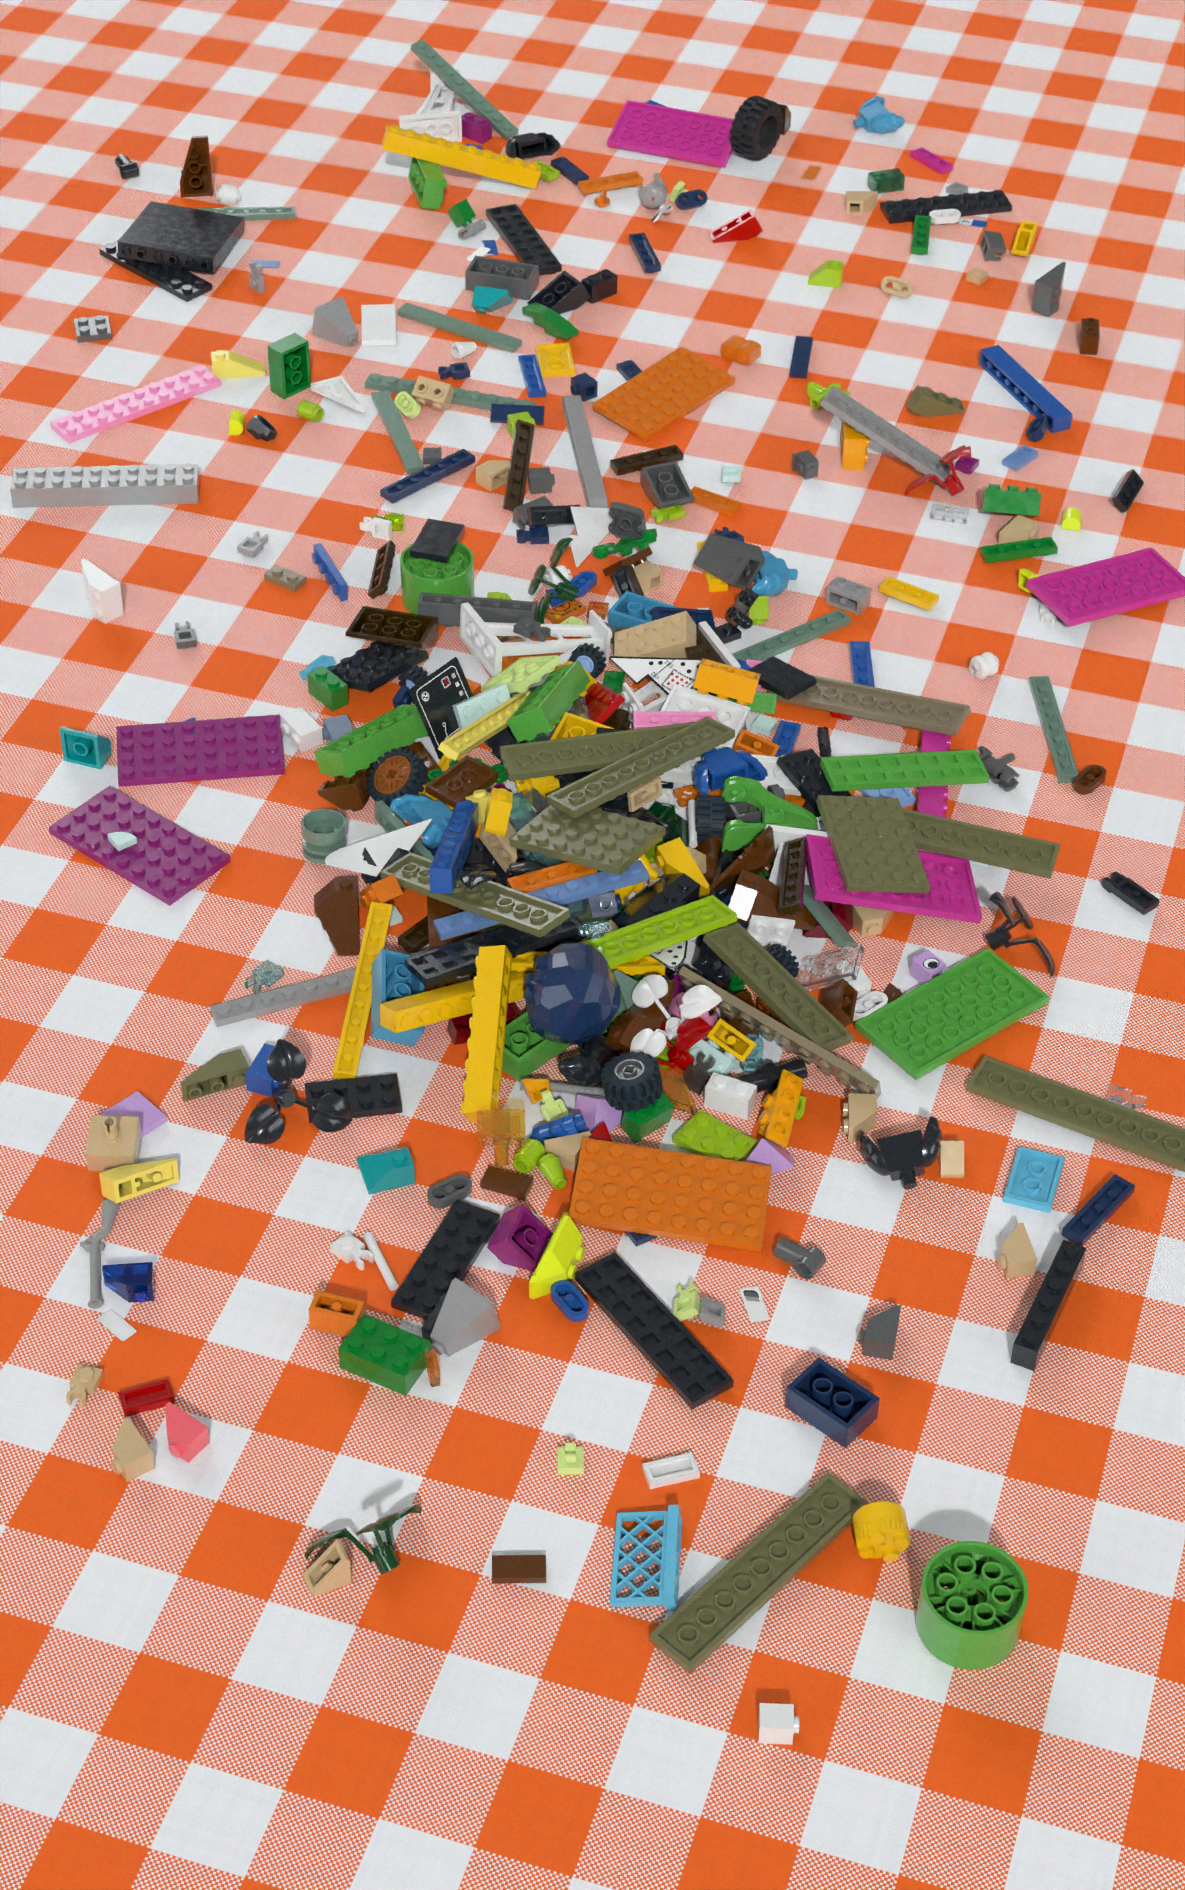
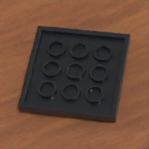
[327,641,429,692]

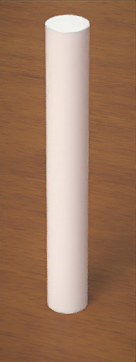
[688,799,698,848]
[363,1232,398,1291]

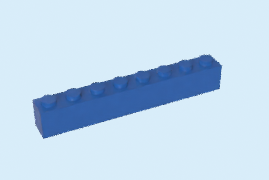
[979,345,1072,433]
[429,800,479,894]

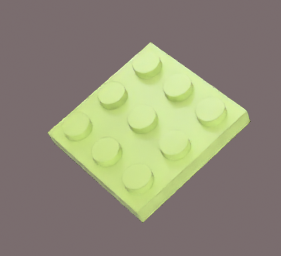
[481,655,561,694]

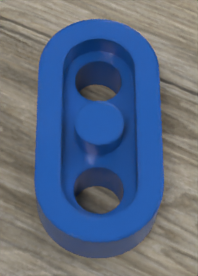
[571,571,597,598]
[551,1280,589,1322]

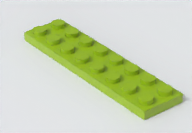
[582,895,737,969]

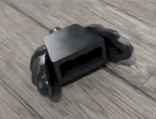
[505,132,561,159]
[558,1035,620,1087]
[857,1116,942,1189]

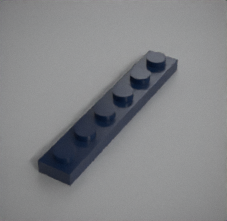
[380,449,475,504]

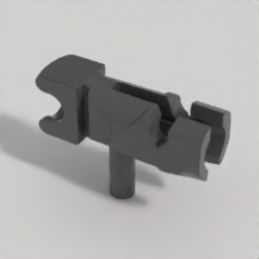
[978,746,1020,792]

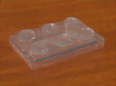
[796,943,864,991]

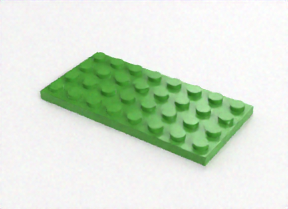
[855,948,1050,1080]

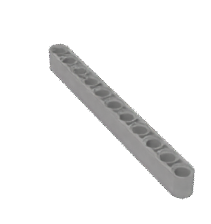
[562,395,607,508]

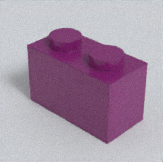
[461,112,492,144]

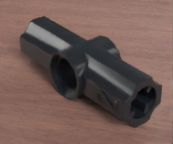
[737,1059,808,1093]

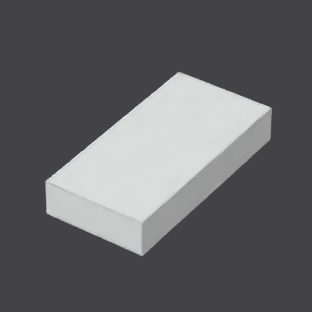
[642,1452,700,1489]

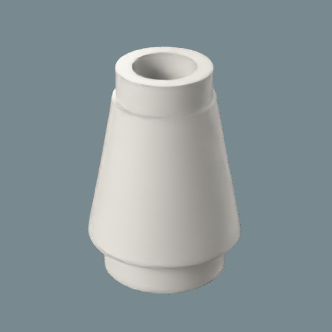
[451,342,477,359]

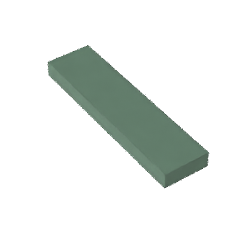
[803,885,857,950]

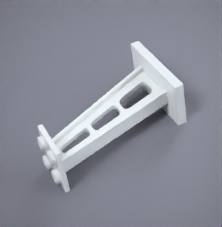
[399,69,462,142]
[459,602,612,677]
[620,621,741,730]
[746,824,828,949]

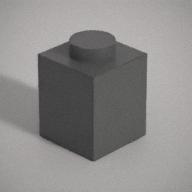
[528,467,555,494]

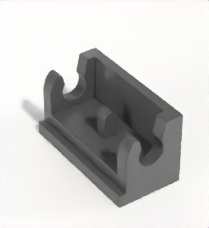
[979,230,1006,261]
[512,496,553,529]

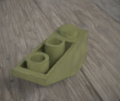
[906,385,965,417]
[180,1048,249,1101]

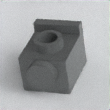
[791,450,819,480]

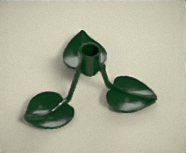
[528,538,579,624]
[304,1504,421,1575]

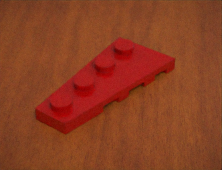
[584,682,625,724]

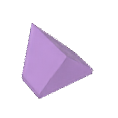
[575,1094,622,1134]
[745,1138,795,1175]

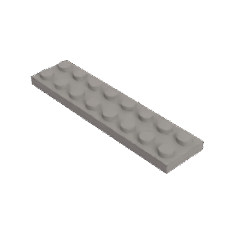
[820,386,951,485]

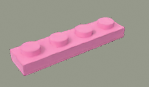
[633,711,716,729]

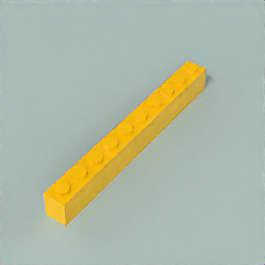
[382,125,541,190]

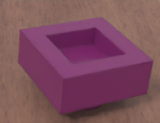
[955,457,979,474]

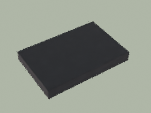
[410,518,465,563]
[748,656,816,700]

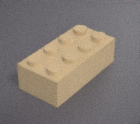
[614,611,696,677]

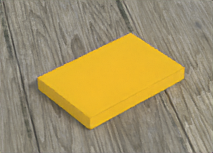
[535,343,575,378]

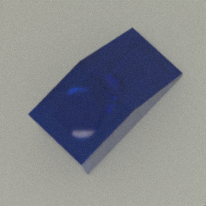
[102,1262,155,1303]

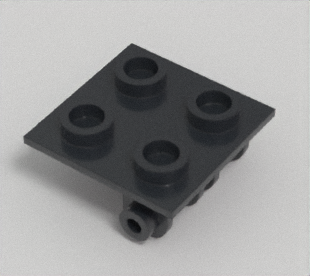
[724,587,759,629]

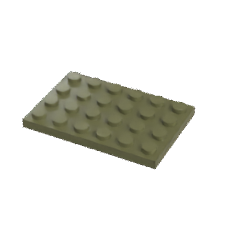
[816,795,930,893]
[509,805,666,876]

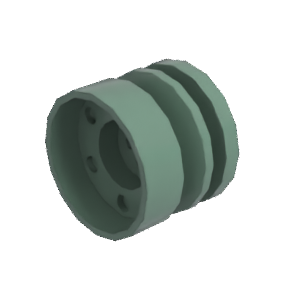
[301,809,347,864]

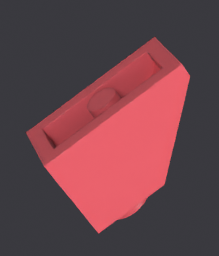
[165,1402,210,1463]

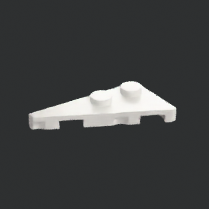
[310,376,366,413]

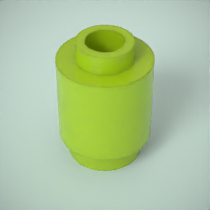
[297,400,324,422]
[513,1139,546,1174]

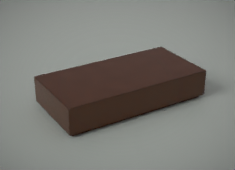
[480,1166,534,1200]
[492,1555,546,1584]

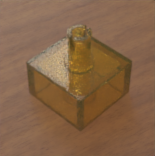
[477,1109,525,1167]

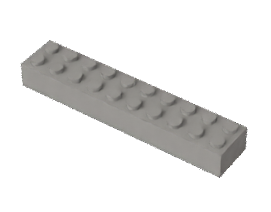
[10,463,200,508]

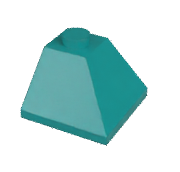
[472,286,514,314]
[59,726,112,770]
[356,1147,415,1194]

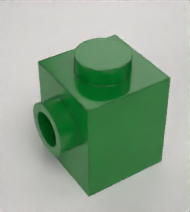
[447,199,476,228]

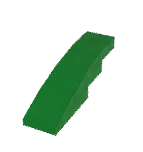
[522,302,579,339]

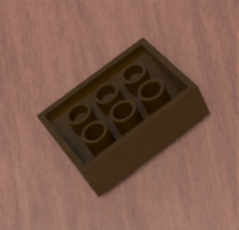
[345,606,438,648]

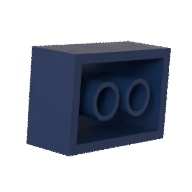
[785,1357,880,1448]

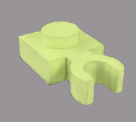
[673,1280,700,1322]

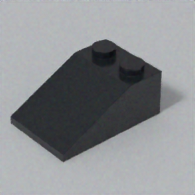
[527,270,590,314]

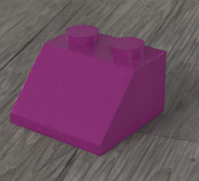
[487,1205,553,1272]

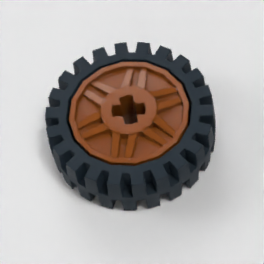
[366,748,428,807]

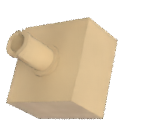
[85,1115,142,1171]

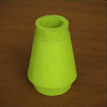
[538,1153,568,1190]

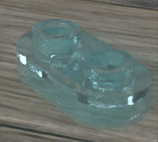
[739,1034,764,1073]

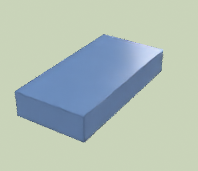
[1002,445,1038,472]

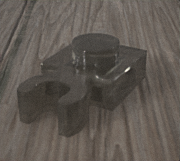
[678,1052,716,1096]

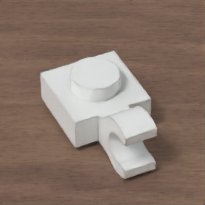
[359,517,392,541]

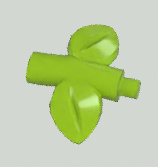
[806,382,850,409]

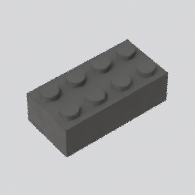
[465,255,539,300]

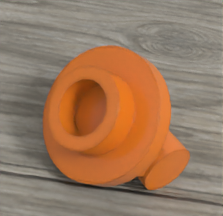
[594,190,610,208]

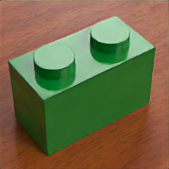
[307,666,349,712]
[620,1092,675,1143]

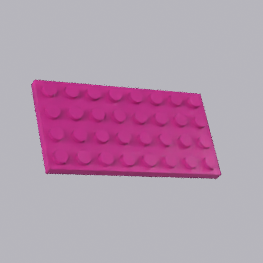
[607,100,734,168]
[1026,547,1185,627]
[805,834,982,923]

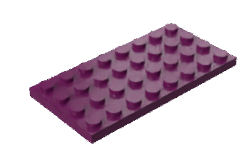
[116,714,285,787]
[49,786,230,906]

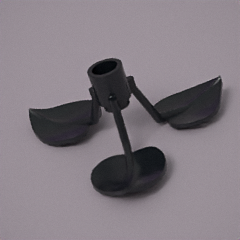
[460,860,547,890]
[985,892,1055,978]
[244,1039,353,1144]

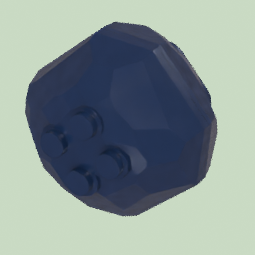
[523,943,621,1045]

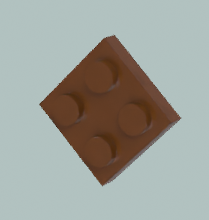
[603,547,653,576]

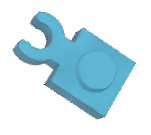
[299,655,336,680]

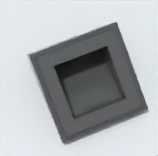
[532,788,550,813]

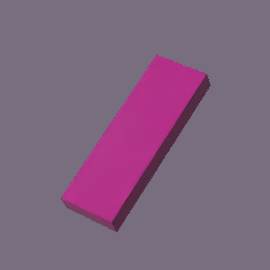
[910,147,953,175]

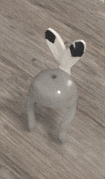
[638,172,673,223]

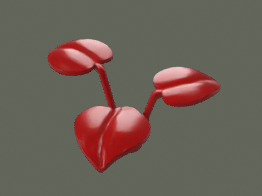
[905,445,971,496]
[657,1016,713,1071]

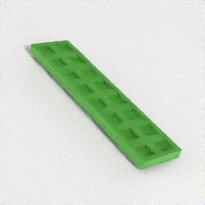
[820,750,990,791]

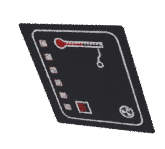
[409,657,473,760]

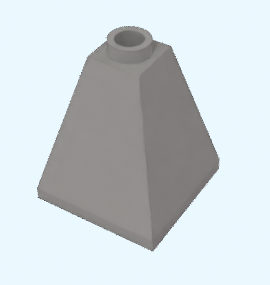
[312,297,358,347]
[430,1277,501,1356]

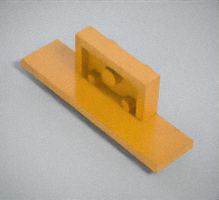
[758,1069,804,1148]

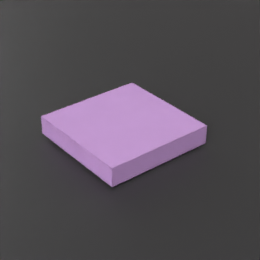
[100,1091,167,1138]

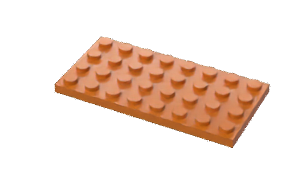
[593,346,736,442]
[569,1137,772,1252]

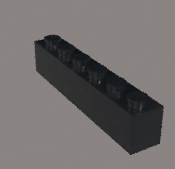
[1010,1240,1086,1371]

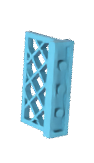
[610,1505,683,1611]

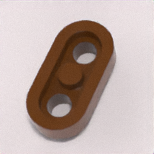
[1073,765,1107,795]

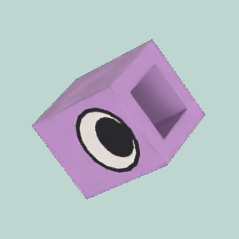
[910,950,946,985]

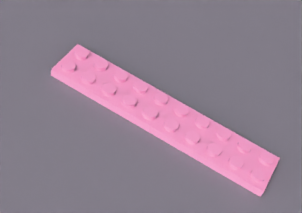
[50,365,222,444]

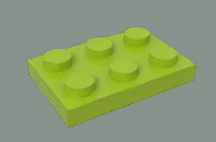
[672,1109,758,1162]

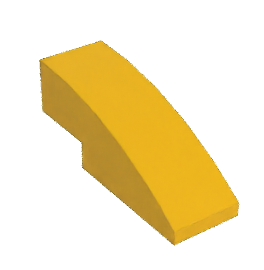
[1011,220,1038,257]

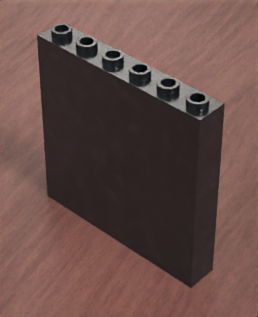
[118,201,244,274]

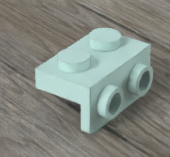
[689,1039,739,1079]

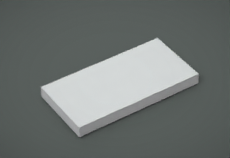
[361,304,396,346]

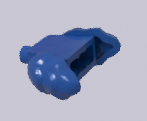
[693,747,768,796]

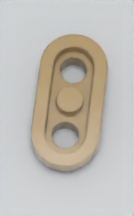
[881,276,914,299]

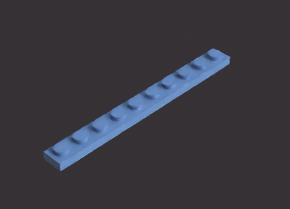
[433,860,649,941]

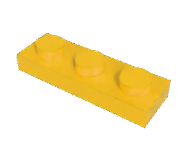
[879,577,939,611]

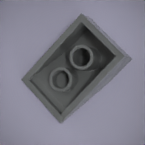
[1032,262,1066,317]
[640,461,695,509]

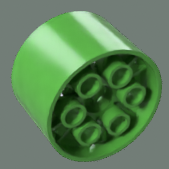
[400,542,475,614]
[916,1541,1028,1670]

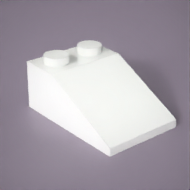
[81,558,124,624]

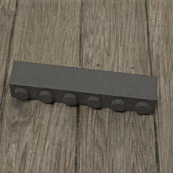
[417,592,537,626]

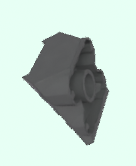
[608,502,647,540]

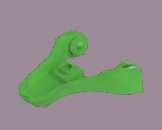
[720,776,818,852]

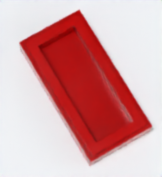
[118,1379,175,1417]

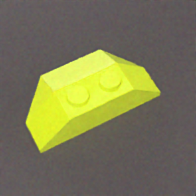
[529,1212,586,1299]

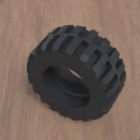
[730,96,783,161]

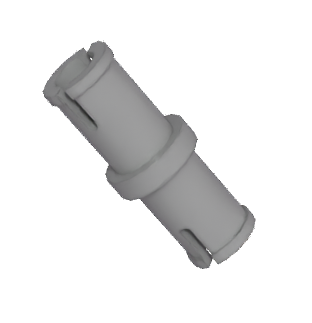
[458,219,486,240]

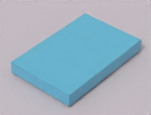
[1003,1146,1065,1213]

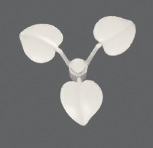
[630,974,723,1058]

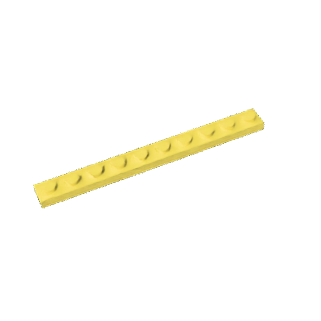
[438,690,531,760]

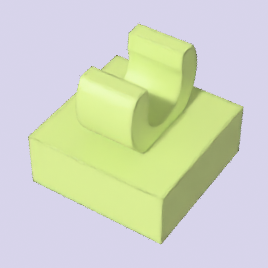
[668,181,688,203]
[557,1443,584,1475]

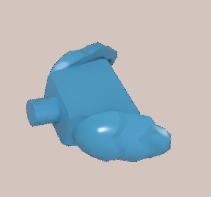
[853,96,905,134]
[752,550,798,597]
[390,794,453,848]

